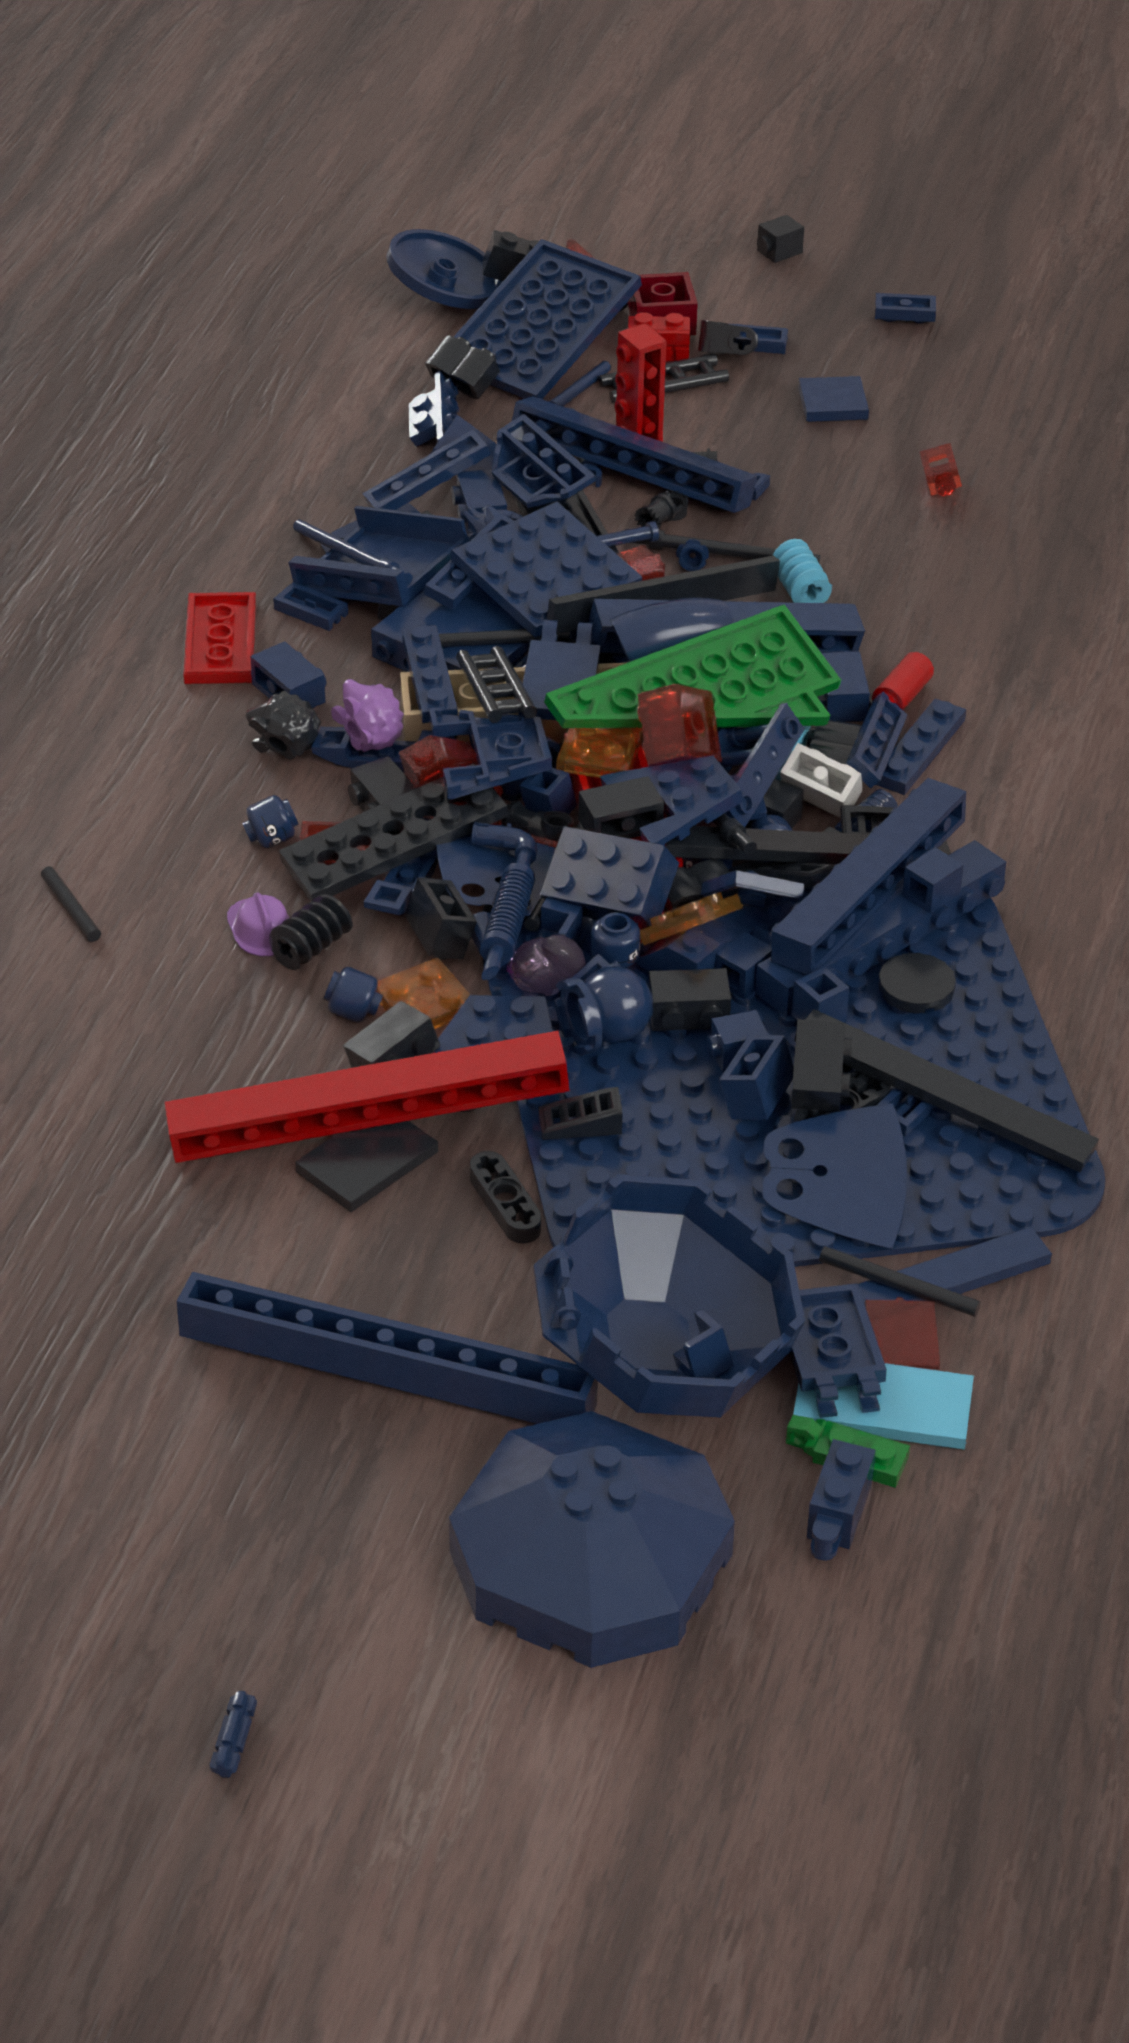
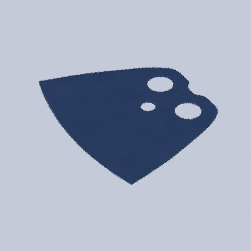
[436,833,556,916]
[762,1104,907,1249]

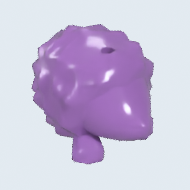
[331,679,404,752]

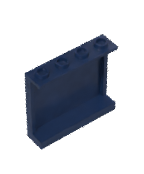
[288,506,469,607]
[371,585,530,672]

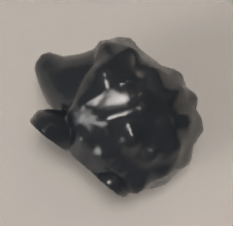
[245,691,321,760]

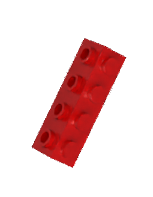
[615,323,667,442]

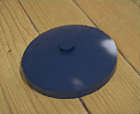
[386,229,503,309]

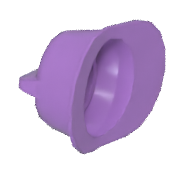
[227,892,289,956]

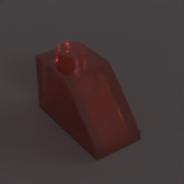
[399,735,478,788]

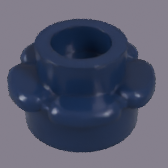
[676,539,709,571]

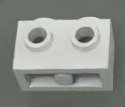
[780,743,862,818]

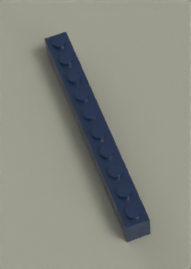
[176,1272,598,1424]

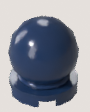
[554,966,653,1056]

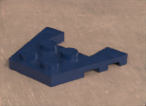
[429,708,552,799]
[600,755,743,846]
[433,995,553,1053]

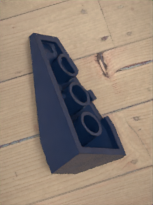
[636,906,780,972]

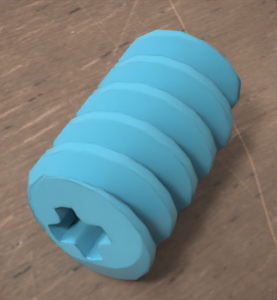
[773,539,832,603]

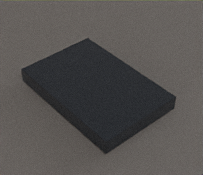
[295,1121,439,1212]

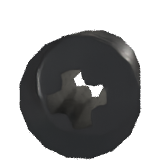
[269,894,353,970]

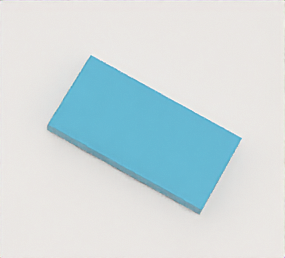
[793,1363,974,1450]

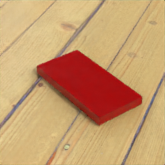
[183,592,256,684]

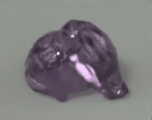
[506,934,586,996]

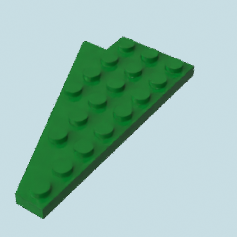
[544,604,841,729]

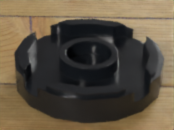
[878,953,956,1014]

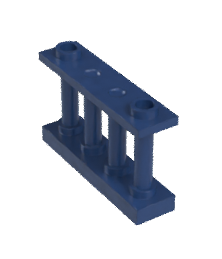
[665,703,804,827]

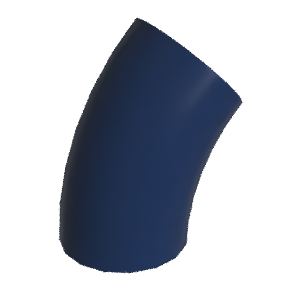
[610,598,733,662]

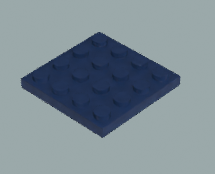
[451,502,642,638]

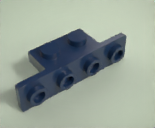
[409,371,459,447]

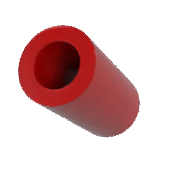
[872,652,934,710]

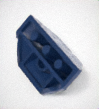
[492,414,596,508]

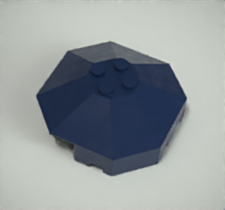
[533,1174,805,1418]
[449,1411,735,1668]

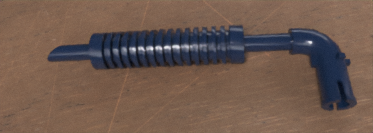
[472,822,538,980]

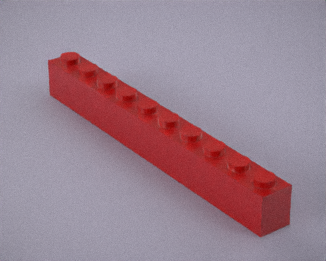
[165,1031,570,1163]

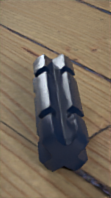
[210,1691,257,1778]

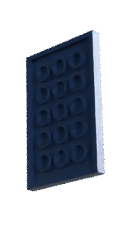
[454,239,642,399]

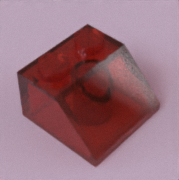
[637,683,722,766]

